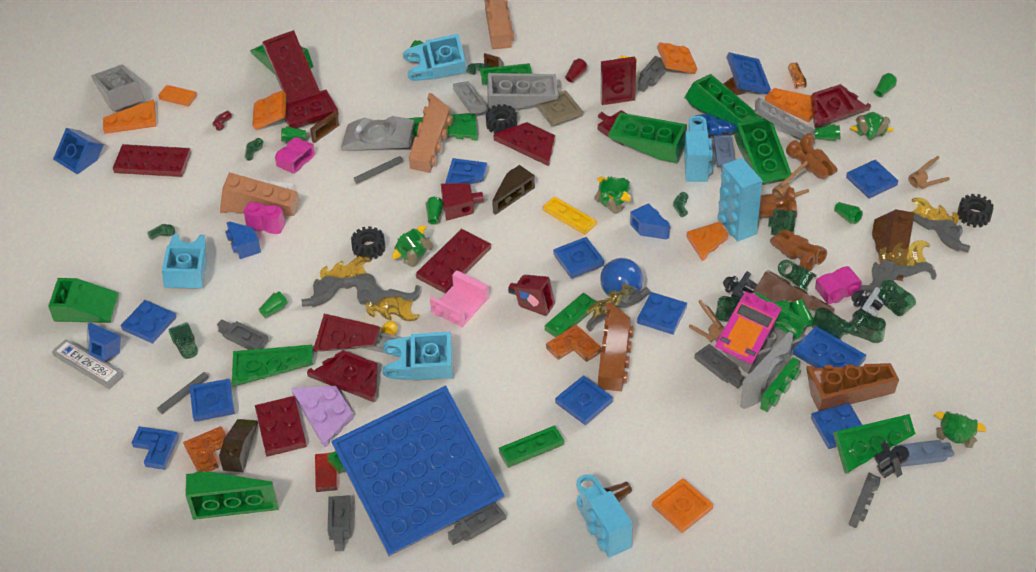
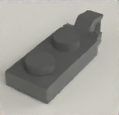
[638,56,667,92]
[217,319,269,350]
[694,344,744,389]
[848,473,881,528]
[327,495,351,551]
[448,503,506,545]

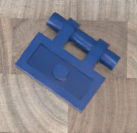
[694,113,736,136]

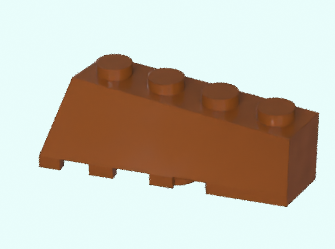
[598,303,634,391]
[806,363,899,411]

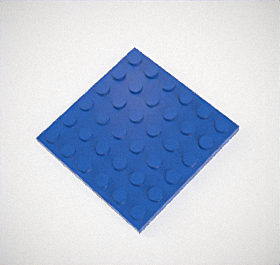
[331,385,505,556]

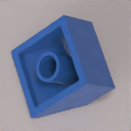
[53,128,104,174]

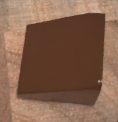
[484,53,504,68]
[723,77,745,95]

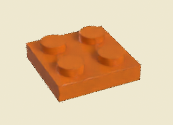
[657,42,698,74]
[252,90,286,130]
[652,478,713,533]

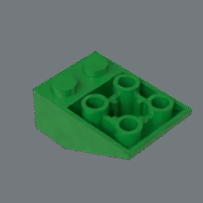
[48,278,119,323]

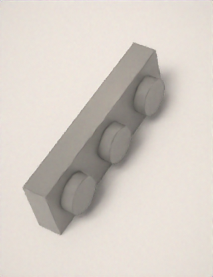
[453,81,487,114]

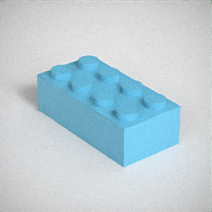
[717,158,762,242]

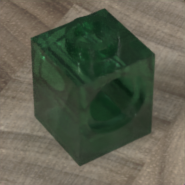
[768,209,796,235]

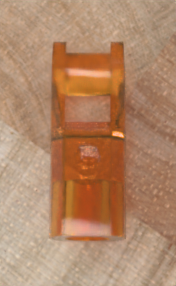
[788,62,807,89]

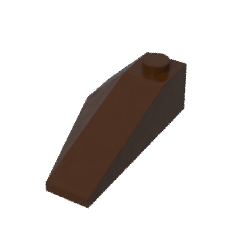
[872,209,915,281]
[754,270,835,313]

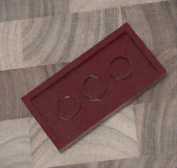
[262,30,320,101]
[113,144,191,177]
[416,228,491,294]

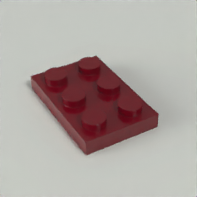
[600,56,636,105]
[284,90,339,128]
[255,396,307,457]

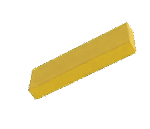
[543,196,597,235]

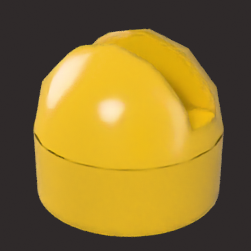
[381,321,398,335]

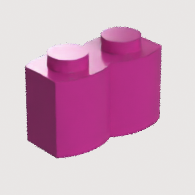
[275,137,315,173]
[243,202,285,234]
[815,266,862,304]

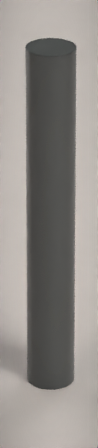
[354,156,403,184]
[157,372,209,414]

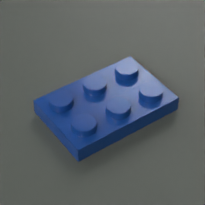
[726,52,771,94]
[793,326,866,368]

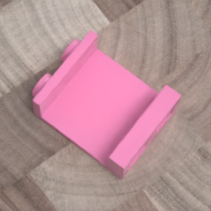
[430,270,489,327]

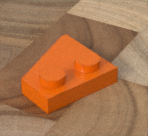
[686,222,729,261]

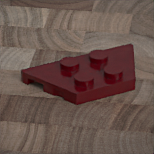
[810,84,871,128]
[493,122,555,166]
[307,350,378,402]

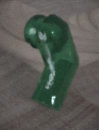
[467,63,492,75]
[244,138,264,161]
[673,192,689,217]
[147,224,175,240]

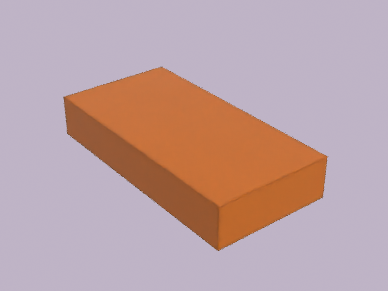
[158,85,197,107]

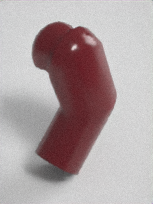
[212,110,232,131]

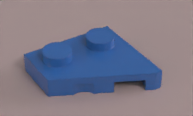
[445,158,488,184]

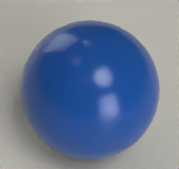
[600,258,643,299]

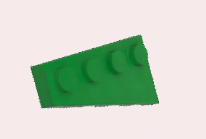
[407,113,478,141]
[232,344,313,387]
[833,414,916,473]

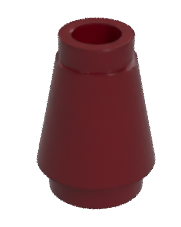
[565,58,588,83]

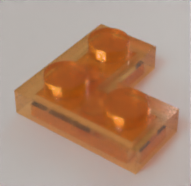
[546,325,602,362]
[183,426,226,472]

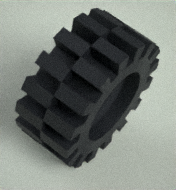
[486,104,517,134]
[957,194,994,228]
[351,226,386,261]

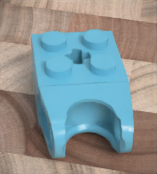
[403,34,466,81]
[684,116,713,182]
[162,234,207,288]
[382,332,453,380]
[576,474,633,558]

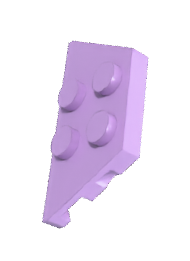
[291,386,353,448]

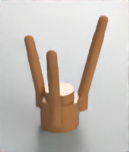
[908,156,950,189]
[772,161,809,199]
[689,300,724,342]

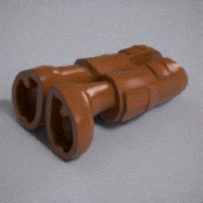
[786,133,837,179]
[759,188,797,218]
[770,230,827,274]

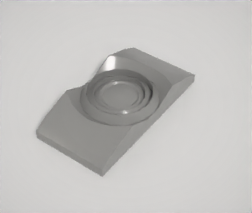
[341,116,415,151]
[740,332,793,409]

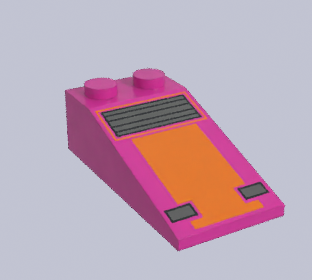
[715,292,782,365]

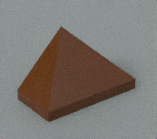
[310,111,339,143]

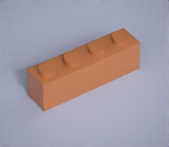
[484,0,514,49]
[409,93,453,173]
[220,172,300,216]

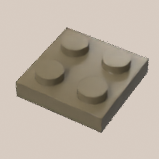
[536,90,582,126]

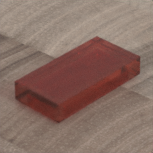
[315,452,337,492]

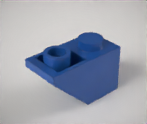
[630,203,670,240]
[225,221,261,259]
[87,323,121,361]

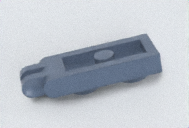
[713,135,735,172]
[894,440,954,467]

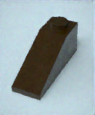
[492,165,535,215]
[219,419,258,472]

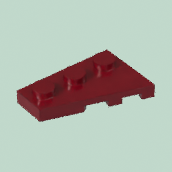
[313,313,380,352]

